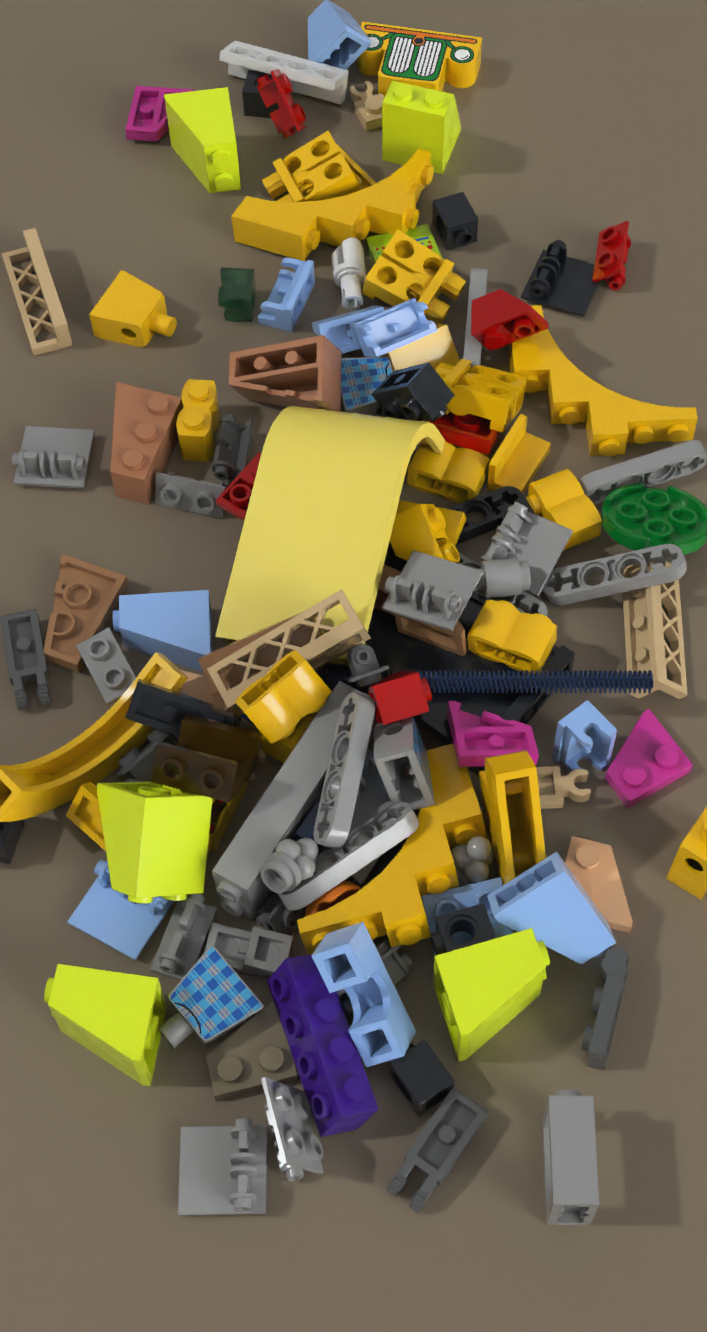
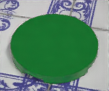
[601,483,707,555]

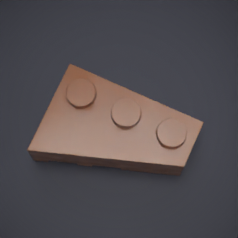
[229,335,342,412]
[110,382,183,505]

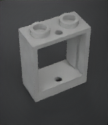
[542,1089,599,1225]

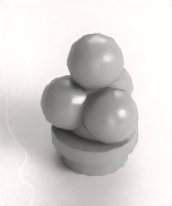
[451,836,494,887]
[260,837,319,894]

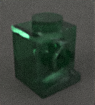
[218,268,256,322]

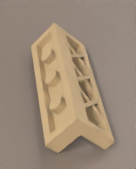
[1,228,73,356]
[622,561,688,699]
[207,589,371,716]

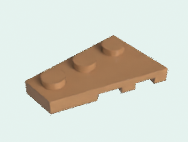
[43,553,128,672]

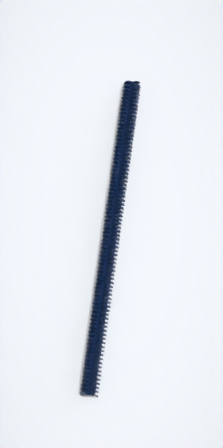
[315,670,653,693]

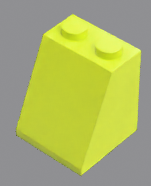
[382,81,461,174]
[164,87,241,193]
[97,782,213,903]
[433,928,550,1062]
[44,964,167,1087]

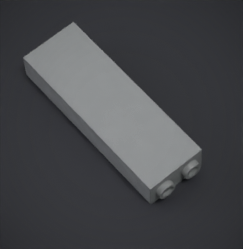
[212,681,374,921]

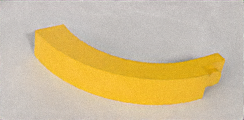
[0,652,188,822]

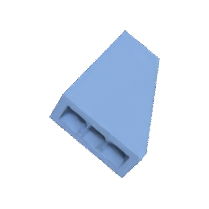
[308,0,371,70]
[113,590,213,672]
[487,851,617,964]

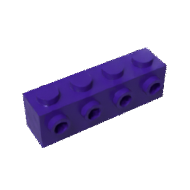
[267,954,379,1137]

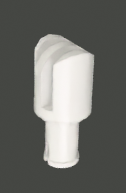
[331,237,366,311]

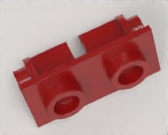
[257,69,307,139]
[592,221,631,290]

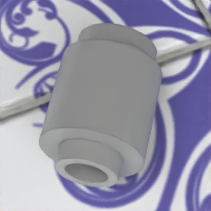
[476,558,531,598]

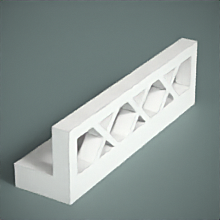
[219,41,349,105]

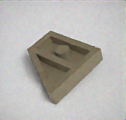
[206,1001,298,1101]

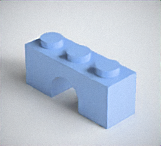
[312,921,416,1068]

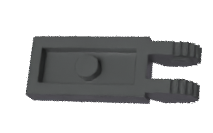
[0,609,51,711]
[581,945,629,1070]
[387,1087,489,1213]

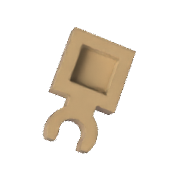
[350,81,385,132]
[536,766,591,809]

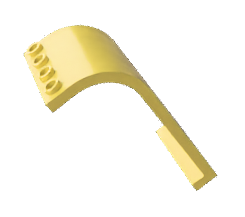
[215,406,445,667]

